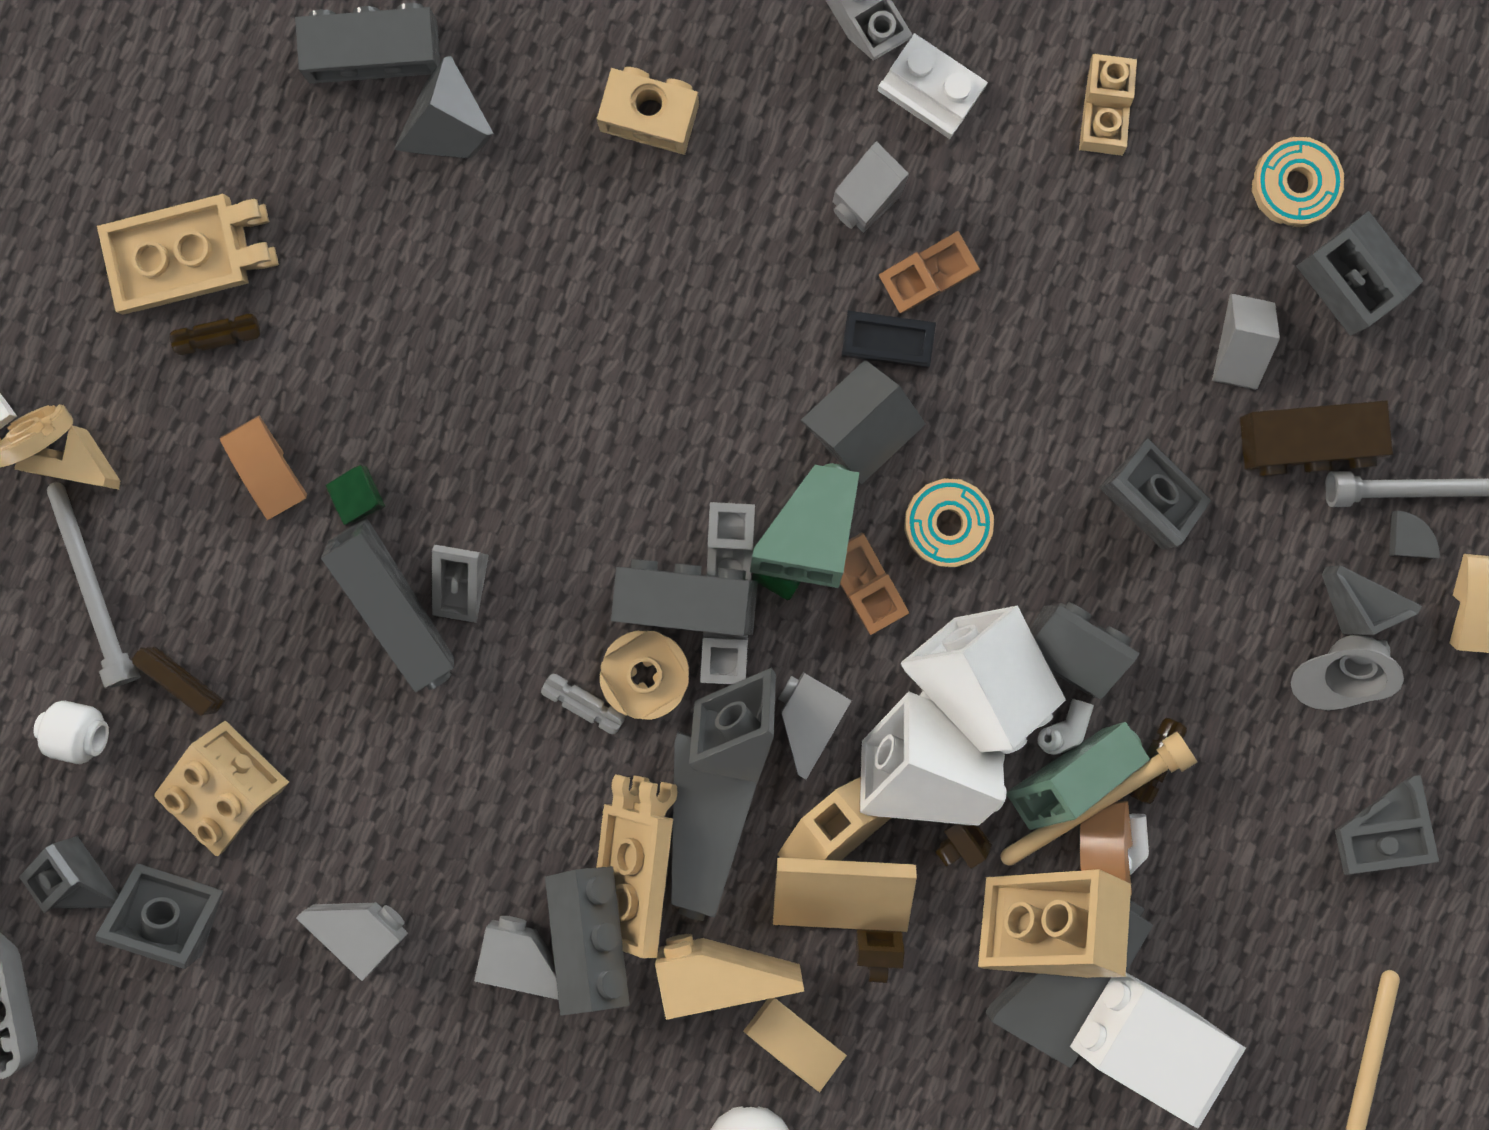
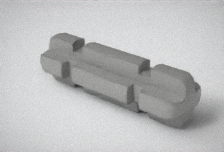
[541,674,625,734]

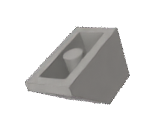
[833,141,909,233]
[778,672,852,779]
[296,902,408,981]
[474,916,558,1000]

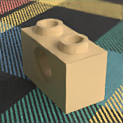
[597,67,699,155]

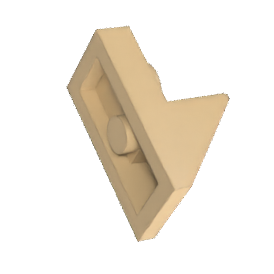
[15,425,121,490]

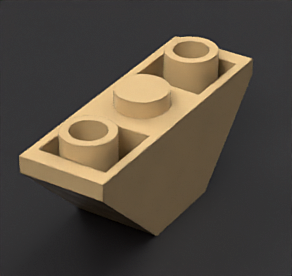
[777,777,891,861]

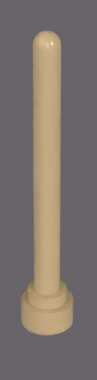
[1001,732,1198,866]
[1346,970,1400,1130]

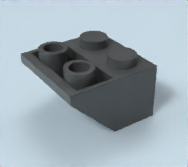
[1296,211,1423,336]
[1030,602,1140,699]

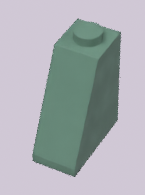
[750,463,859,588]
[1006,722,1150,830]

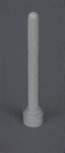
[1325,471,1489,507]
[47,482,141,689]

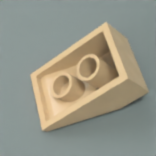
[978,869,1131,978]
[655,934,804,1020]

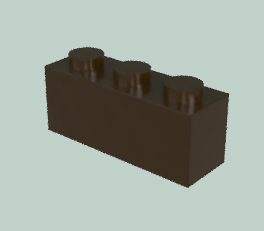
[1240,400,1393,477]

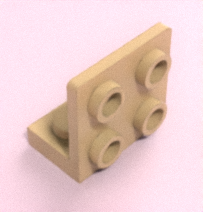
[155,720,289,856]

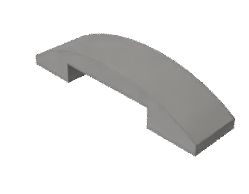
[700,502,755,684]

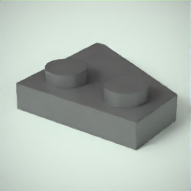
[1335,775,1439,875]

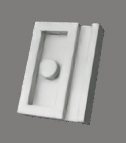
[877,33,988,139]

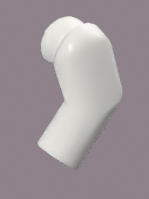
[1037,699,1094,755]
[1128,814,1149,875]

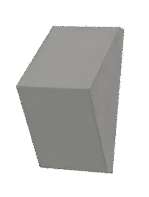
[1212,294,1280,390]
[432,545,489,623]

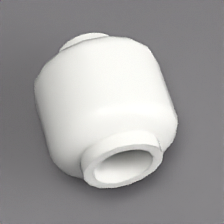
[34,701,109,764]

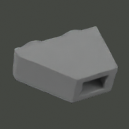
[826,0,913,61]

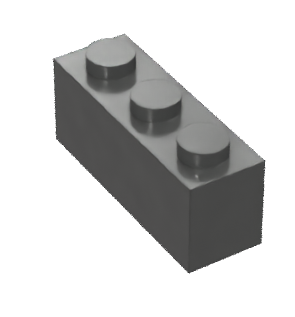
[295,3,440,84]
[611,559,758,636]
[545,866,630,1016]

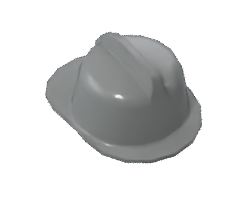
[1290,635,1404,710]

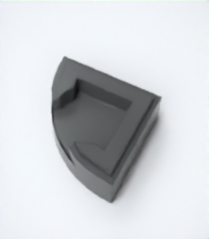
[1389,511,1440,559]

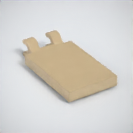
[97,194,279,315]
[597,775,678,958]

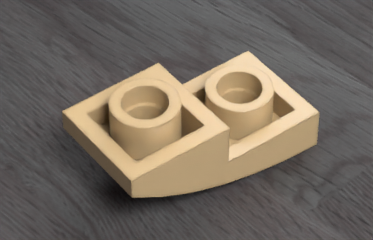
[1079,54,1137,156]
[1449,554,1489,653]
[743,998,847,1093]

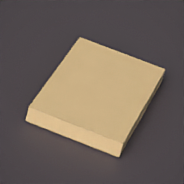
[773,858,917,932]

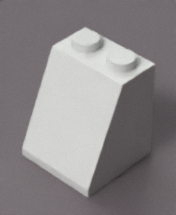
[901,606,1066,754]
[860,692,1007,826]
[1070,973,1246,1128]

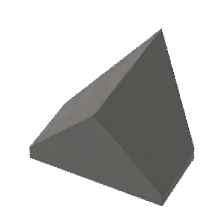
[394,56,494,158]
[1322,565,1422,635]
[19,836,119,913]

